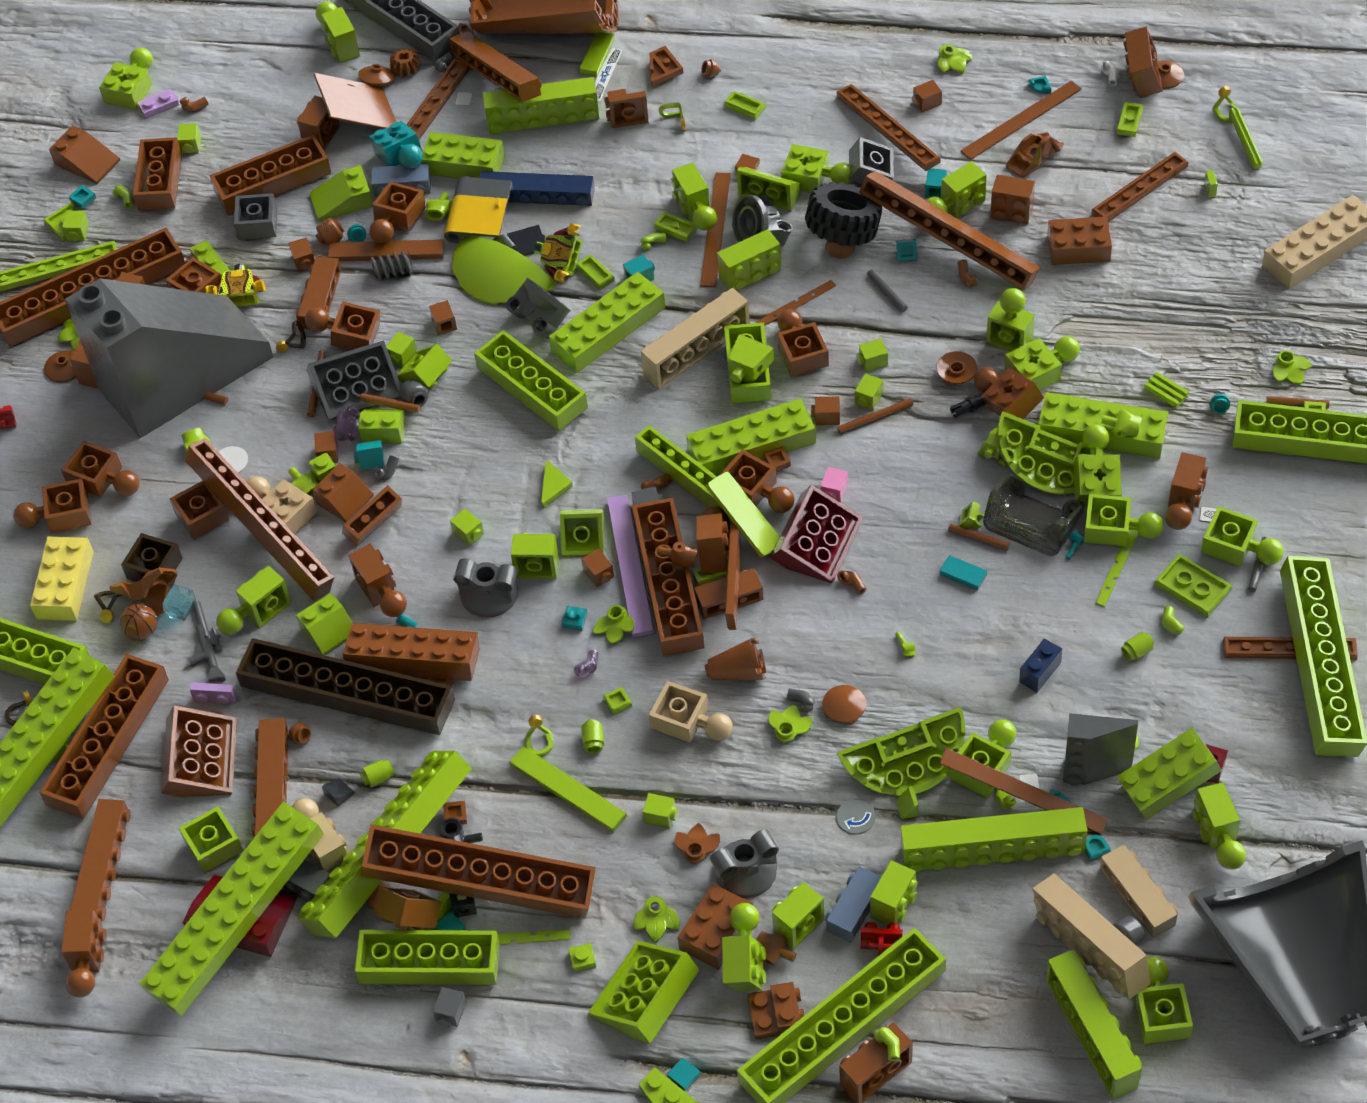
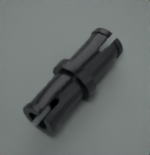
[950,391,986,418]

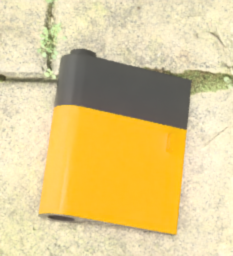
[444,176,512,243]

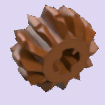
[390,48,421,78]

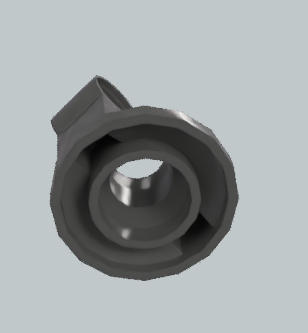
[732,195,792,246]
[506,277,571,339]
[453,558,518,617]
[710,829,779,898]

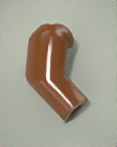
[837,570,867,594]

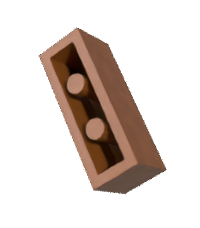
[342,485,402,547]
[694,568,764,619]

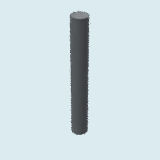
[867,269,908,312]
[1248,537,1268,592]

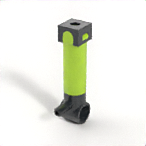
[440,817,483,918]

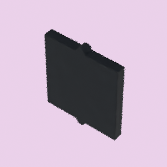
[507,225,545,256]

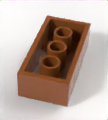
[133,137,182,210]

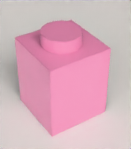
[820,467,848,503]

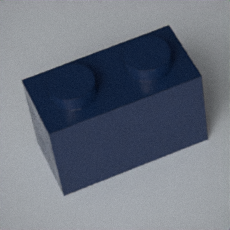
[1019,638,1063,693]

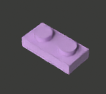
[137,89,179,119]
[189,682,237,704]

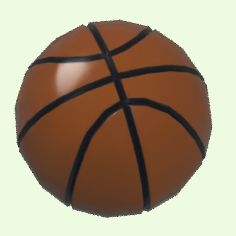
[120,603,158,640]

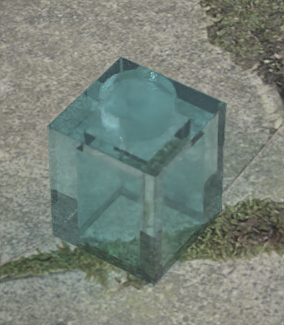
[162,584,196,621]

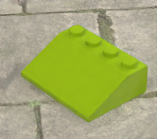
[588,940,699,1044]

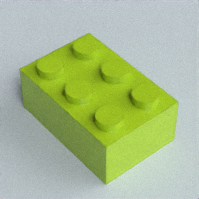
[717,229,781,291]

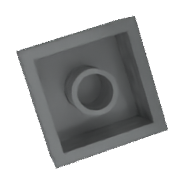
[849,137,894,184]
[234,193,277,240]

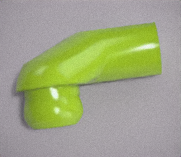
[113,185,133,209]
[640,233,667,249]
[1162,606,1184,635]
[874,1027,900,1061]

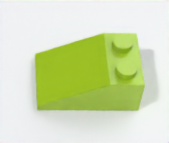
[310,165,373,221]

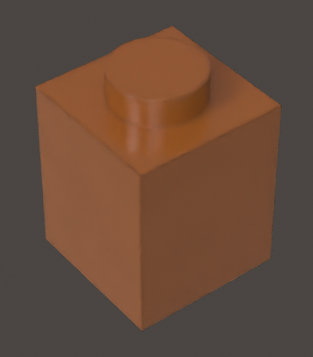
[912,80,942,112]
[288,237,315,271]
[429,300,457,335]
[811,396,840,425]
[314,431,338,463]
[581,549,614,587]

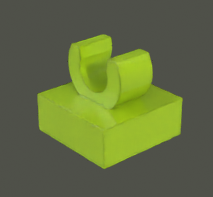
[958,501,985,529]

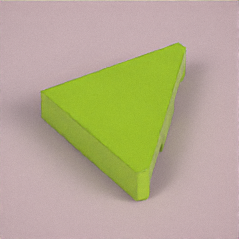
[43,202,75,243]
[541,460,573,507]

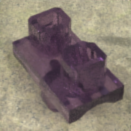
[333,406,360,442]

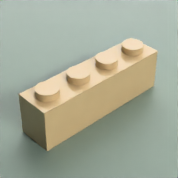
[1100,845,1178,938]

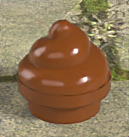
[701,59,721,78]
[289,723,311,745]

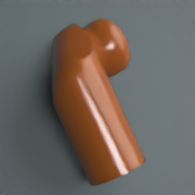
[180,97,209,111]
[957,259,978,287]
[641,474,672,490]

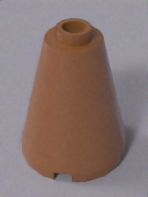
[705,637,766,680]

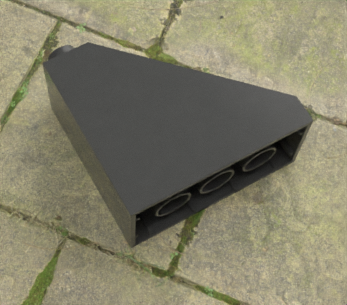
[65,278,273,438]

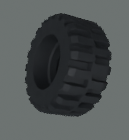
[805,182,882,246]

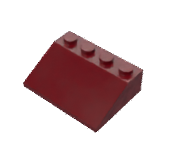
[770,484,863,584]
[183,875,297,957]

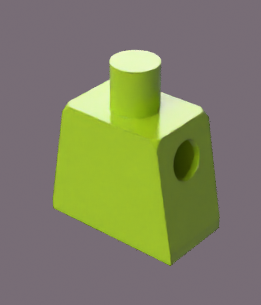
[728,334,774,383]

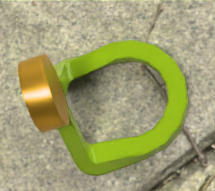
[1212,86,1237,123]
[658,102,686,131]
[525,715,553,756]

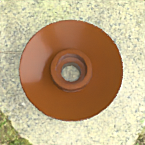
[1158,60,1184,89]
[358,64,395,86]
[44,350,76,383]
[937,351,977,384]

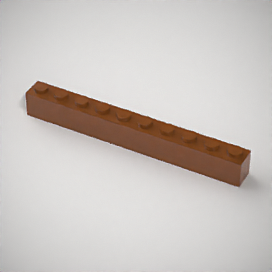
[859,171,1040,290]
[185,438,334,601]

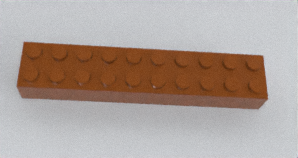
[0,227,185,347]
[360,824,596,919]

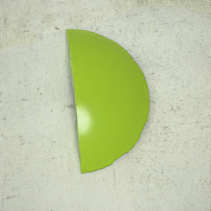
[452,236,557,306]
[998,411,1112,495]
[837,707,966,796]

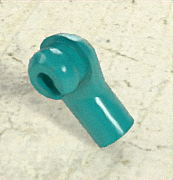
[396,614,418,628]

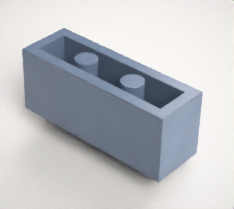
[371,164,431,197]
[825,866,881,942]

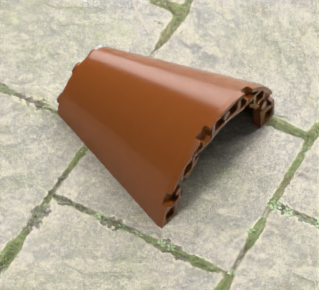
[469,0,619,34]

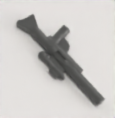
[188,601,226,682]

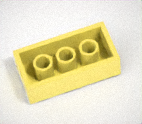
[30,537,94,621]

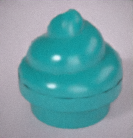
[347,224,367,242]
[1209,394,1230,414]

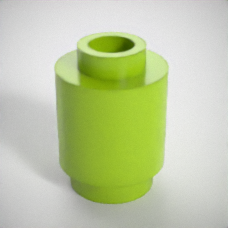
[1121,632,1154,662]
[581,719,604,754]
[360,759,395,788]

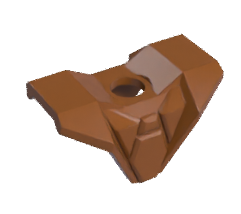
[1006,132,1064,178]
[109,568,178,616]

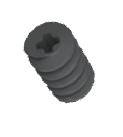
[371,250,413,281]

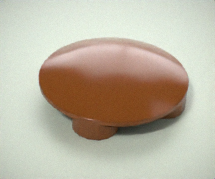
[822,685,866,725]

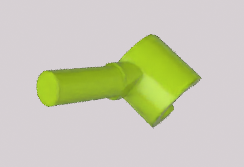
[895,631,915,656]

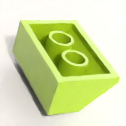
[737,167,800,211]

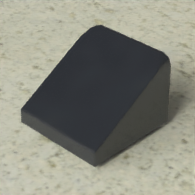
[322,778,355,807]

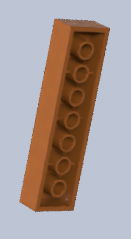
[632,498,705,656]
[39,653,169,819]

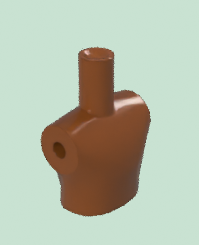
[658,542,698,567]
[756,931,797,965]

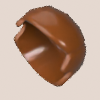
[825,241,856,259]

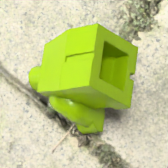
[977,427,1007,467]

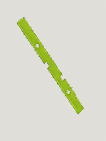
[1095,530,1139,607]
[498,929,571,944]

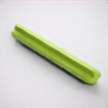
[1229,107,1263,169]

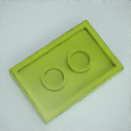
[1154,553,1233,618]

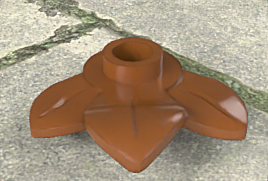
[675,823,720,863]

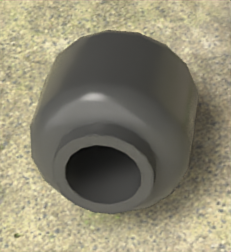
[399,379,429,407]
[1113,916,1144,945]

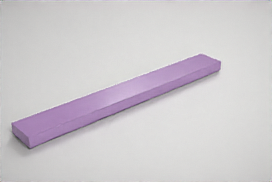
[607,495,654,638]

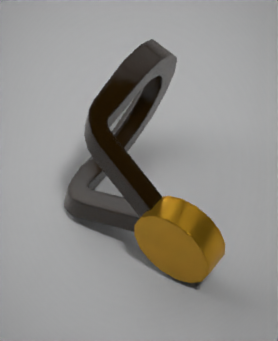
[276,320,306,352]
[94,591,123,623]
[4,691,32,726]

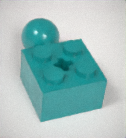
[369,121,423,168]

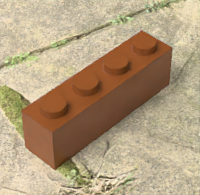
[296,257,341,329]

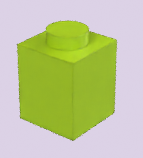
[177,123,201,153]
[62,211,89,241]
[386,332,417,367]
[856,338,888,372]
[855,373,884,410]
[309,453,336,483]
[450,508,484,546]
[642,793,678,828]

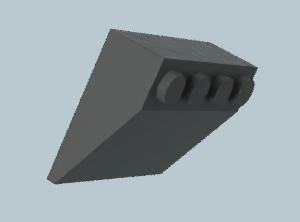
[306,340,401,420]
[1063,713,1138,786]

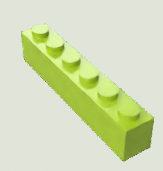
[635,425,727,515]

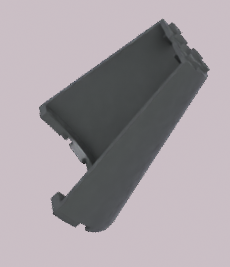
[1188,840,1367,1048]

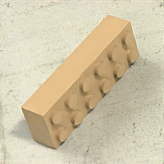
[1262,195,1367,289]
[641,288,750,390]
[1033,873,1151,999]

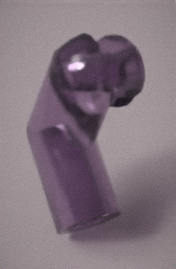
[574,650,599,677]

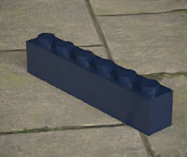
[480,171,595,206]

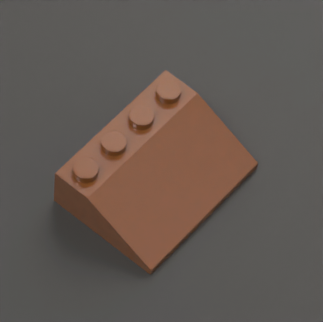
[161,705,237,797]

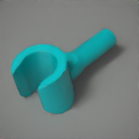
[1065,530,1084,560]

